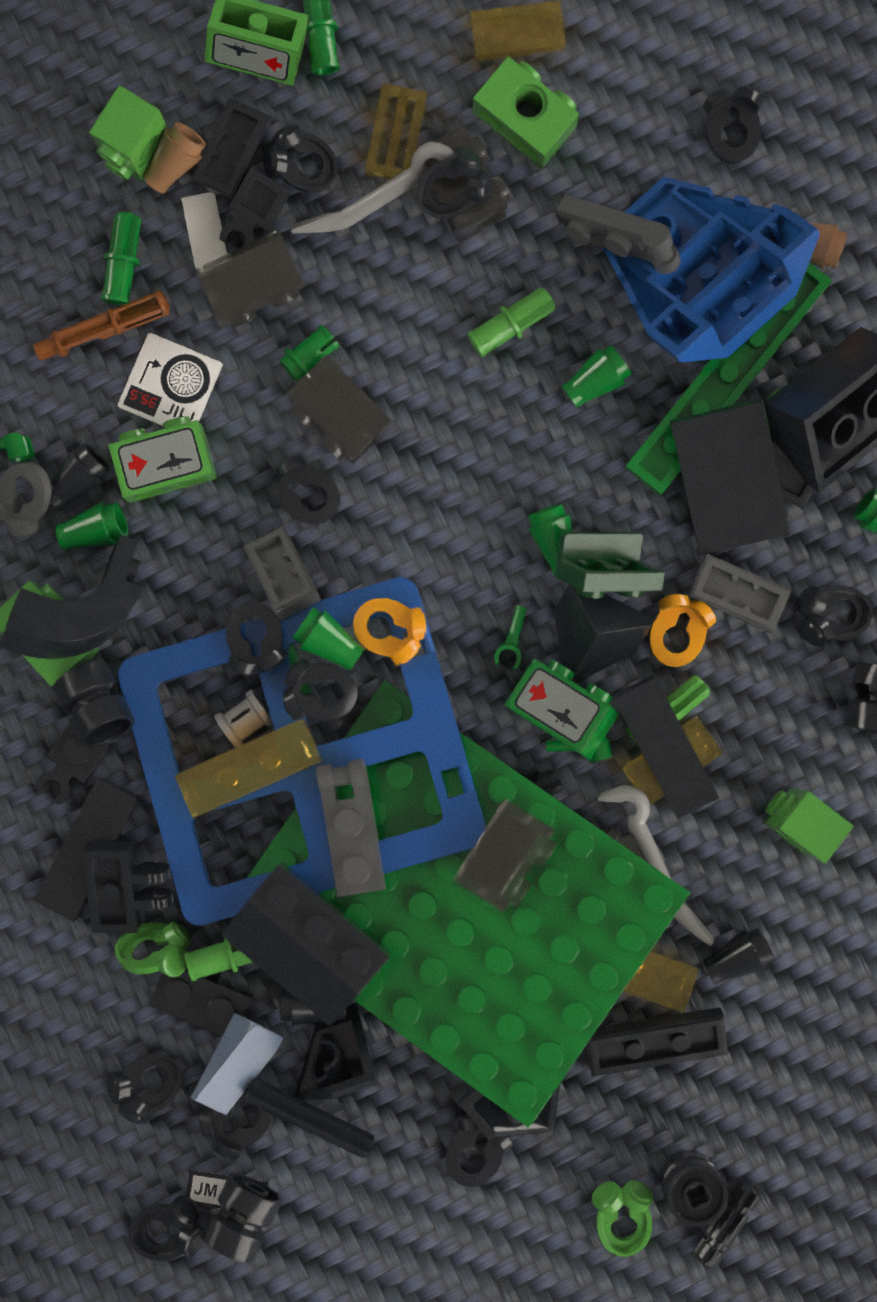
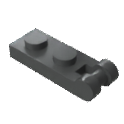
[556,195,681,274]
[316,758,386,897]

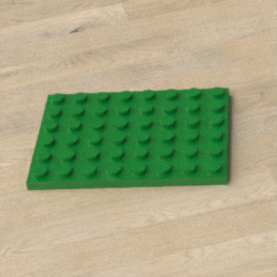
[246,680,691,1128]

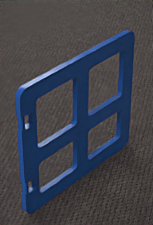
[118,577,487,925]

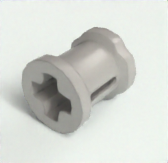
[214,689,273,749]

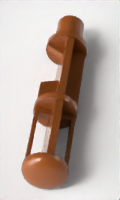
[33,290,170,361]

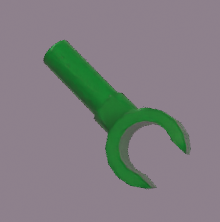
[0,433,35,463]
[494,605,527,670]
[546,736,612,763]

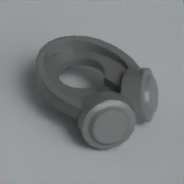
[0,462,51,537]

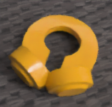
[649,594,716,667]
[353,598,426,665]

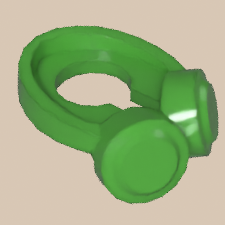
[115,921,192,977]
[592,1180,654,1257]

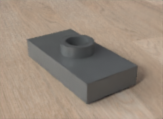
[243,526,321,621]
[688,554,792,633]

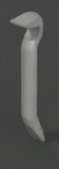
[290,142,463,233]
[598,785,714,946]

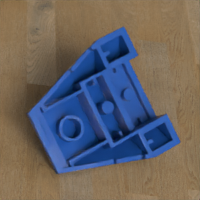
[602,176,820,362]

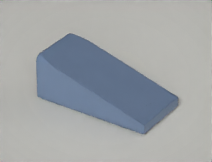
[191,1013,283,1115]

